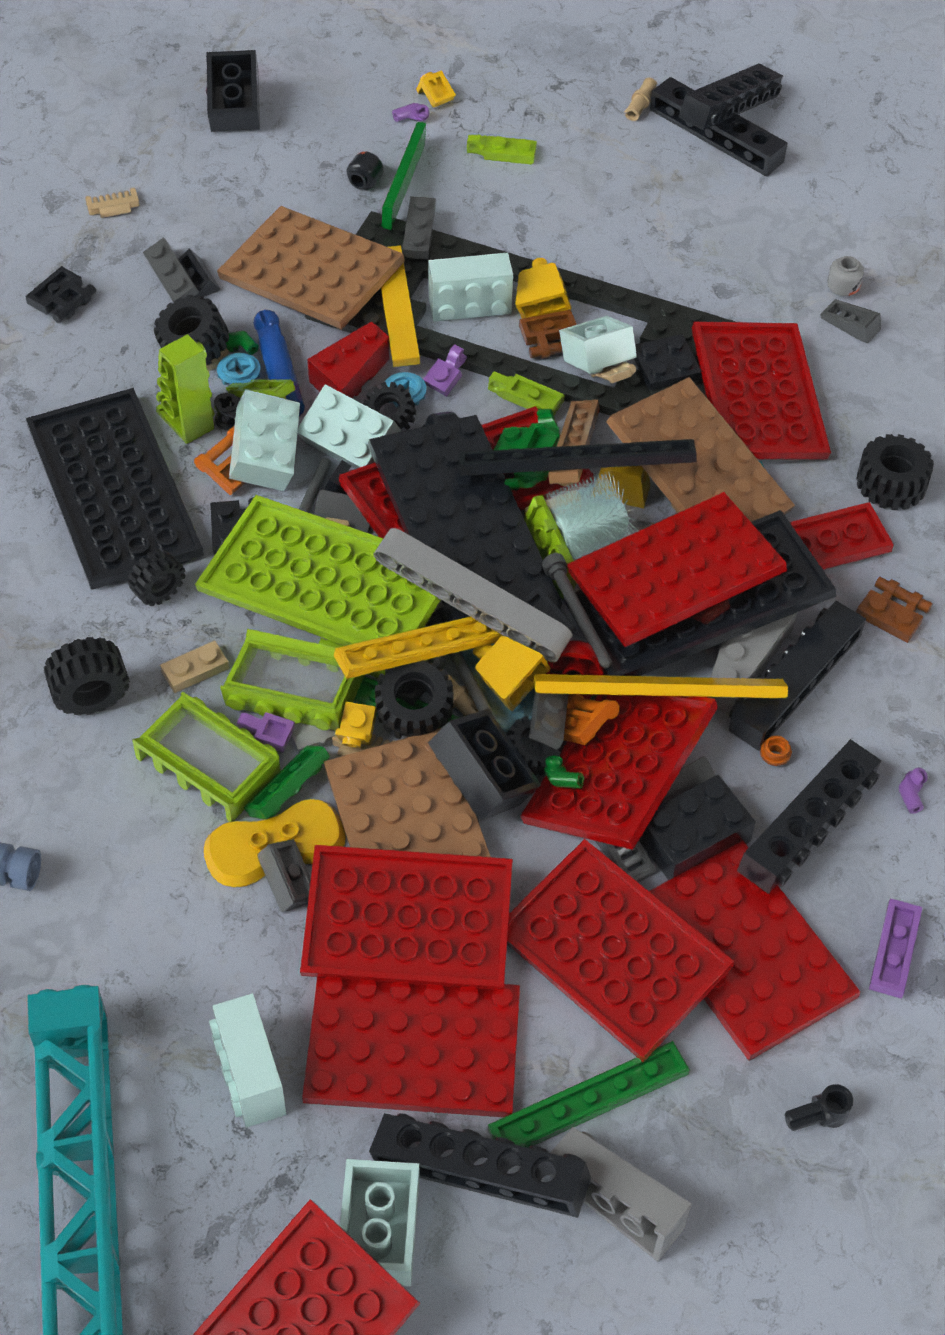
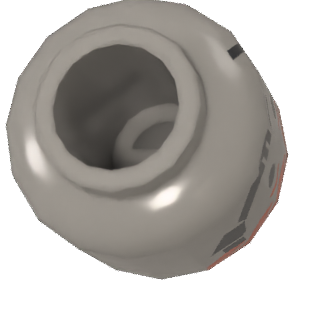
[827,256,864,296]

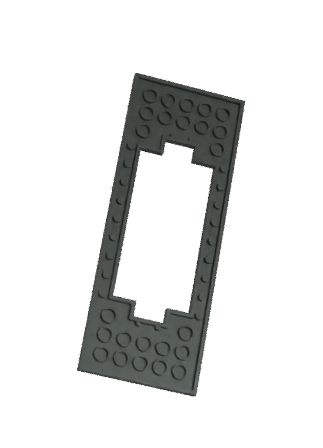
[305,211,736,416]

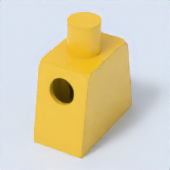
[515,258,572,319]
[593,466,651,509]
[473,636,551,711]

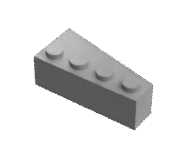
[708,613,797,714]
[549,1127,692,1262]

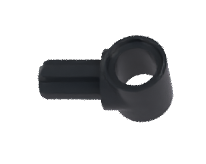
[784,1084,853,1131]

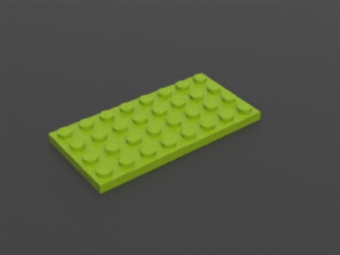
[195,495,441,646]

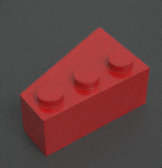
[307,321,389,398]

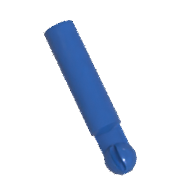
[253,309,305,416]

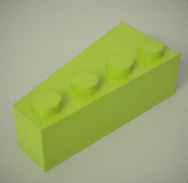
[156,334,215,444]

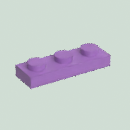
[869,898,923,999]

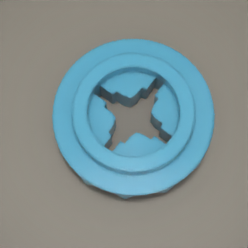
[217,353,261,385]
[385,372,427,408]

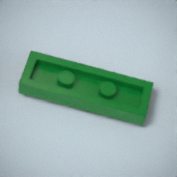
[243,745,330,820]

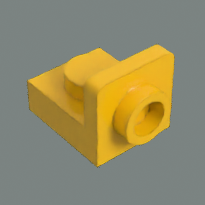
[416,70,456,108]
[335,701,377,748]

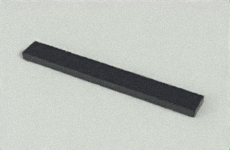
[459,439,697,476]

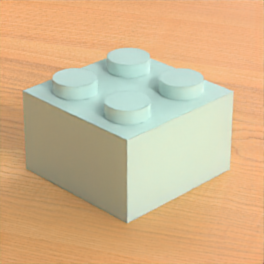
[559,316,637,374]

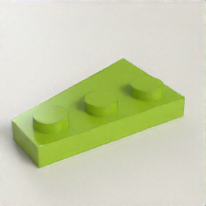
[524,495,577,599]

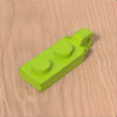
[467,134,537,165]
[488,371,565,415]
[226,379,296,402]

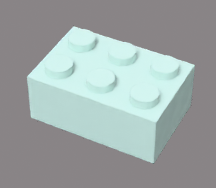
[428,253,513,322]
[297,384,402,469]
[229,389,300,491]
[209,993,287,1128]
[340,1159,419,1286]

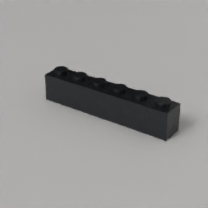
[728,600,866,751]

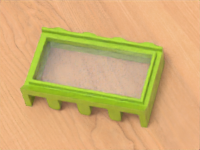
[220,629,365,731]
[132,692,281,822]

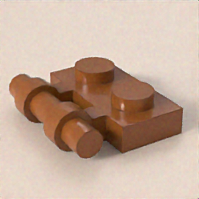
[519,310,577,359]
[856,577,933,643]

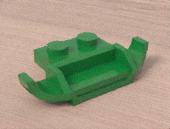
[494,409,560,491]

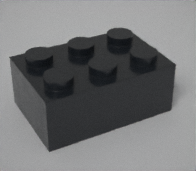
[206,50,260,132]
[428,708,541,821]
[639,775,756,880]

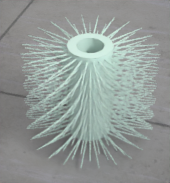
[545,472,638,560]

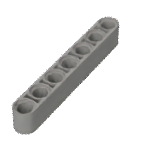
[373,528,572,662]

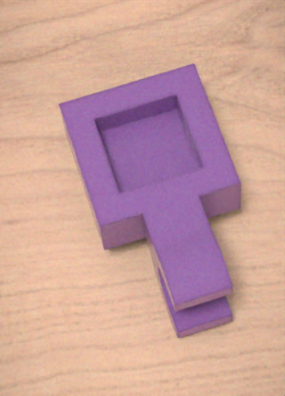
[423,344,467,397]
[237,712,295,753]

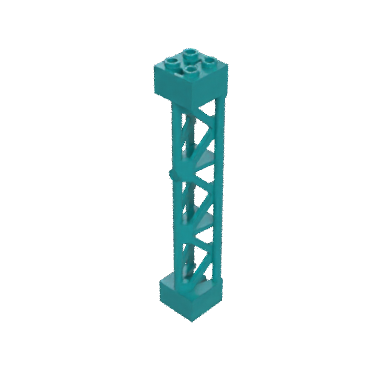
[28,985,123,1335]

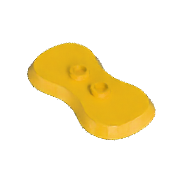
[204,799,346,887]

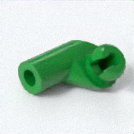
[226,330,259,355]
[544,756,584,789]

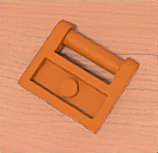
[194,426,246,496]
[563,694,619,745]

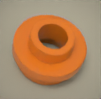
[760,736,792,766]

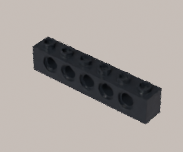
[679,63,783,130]
[650,77,788,177]
[737,739,882,894]
[369,1113,591,1218]

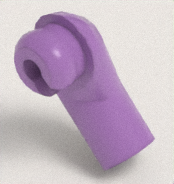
[392,103,429,122]
[899,767,928,814]

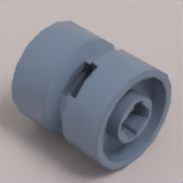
[0,842,42,891]

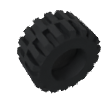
[154,295,229,366]
[856,434,934,510]
[44,637,130,715]
[375,659,454,739]

